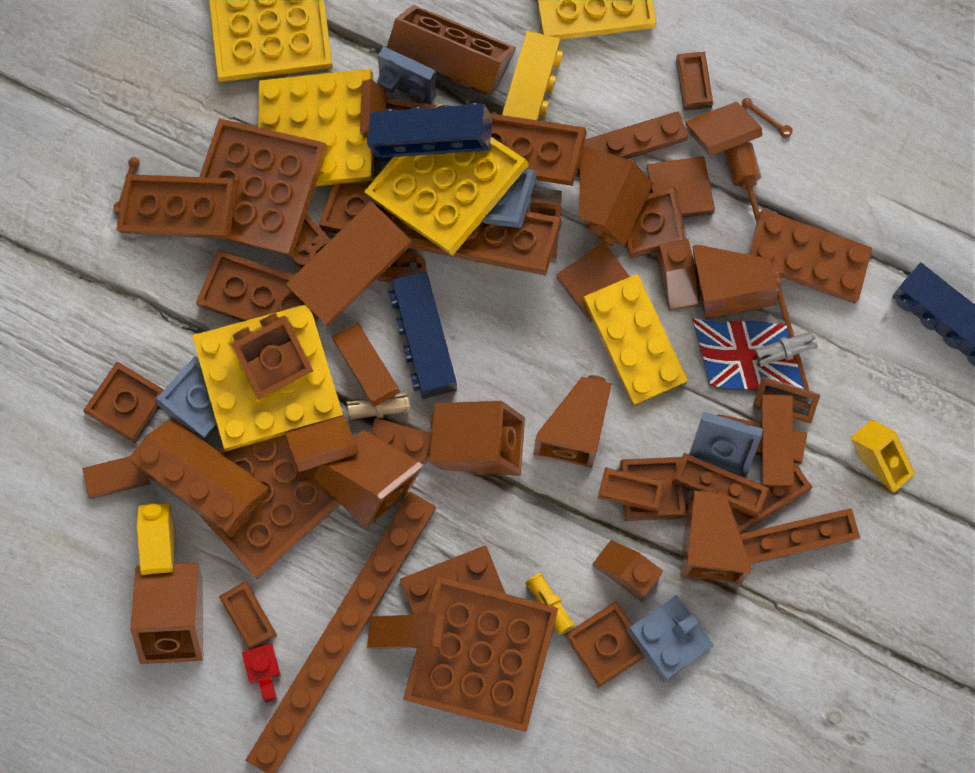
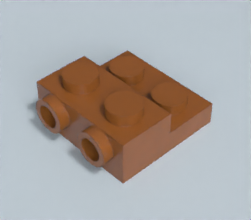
[228,313,313,399]

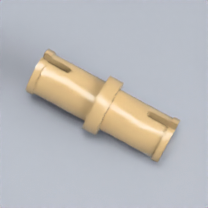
[347,392,410,421]

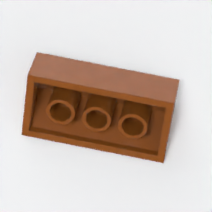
[386,5,516,94]
[128,418,270,538]

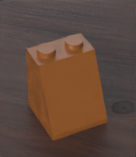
[579,146,653,247]
[692,245,781,320]
[533,375,612,468]
[428,400,525,476]
[314,430,423,529]
[680,488,751,584]
[130,562,204,664]

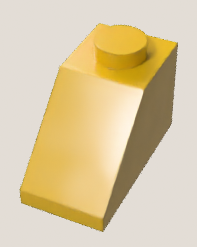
[850,419,915,493]
[137,502,176,575]

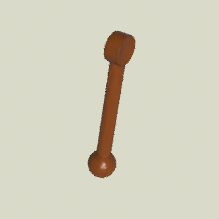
[741,98,793,138]
[113,157,140,215]

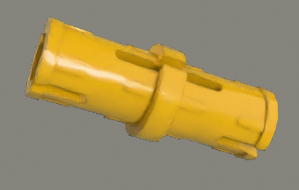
[525,573,575,636]

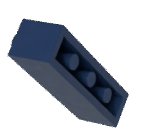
[367,103,493,158]
[892,262,975,366]
[388,271,457,399]

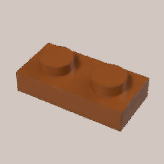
[370,418,432,465]

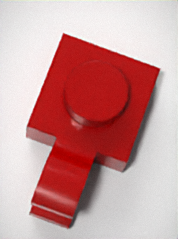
[241,643,281,703]

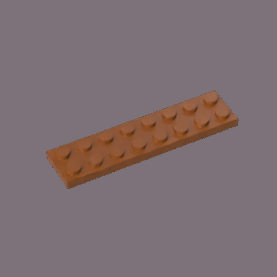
[386,98,587,186]
[319,181,562,276]

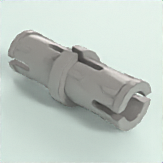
[754,330,818,367]

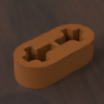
[377,253,426,282]

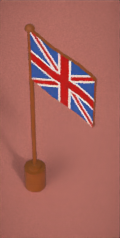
[692,142,810,399]

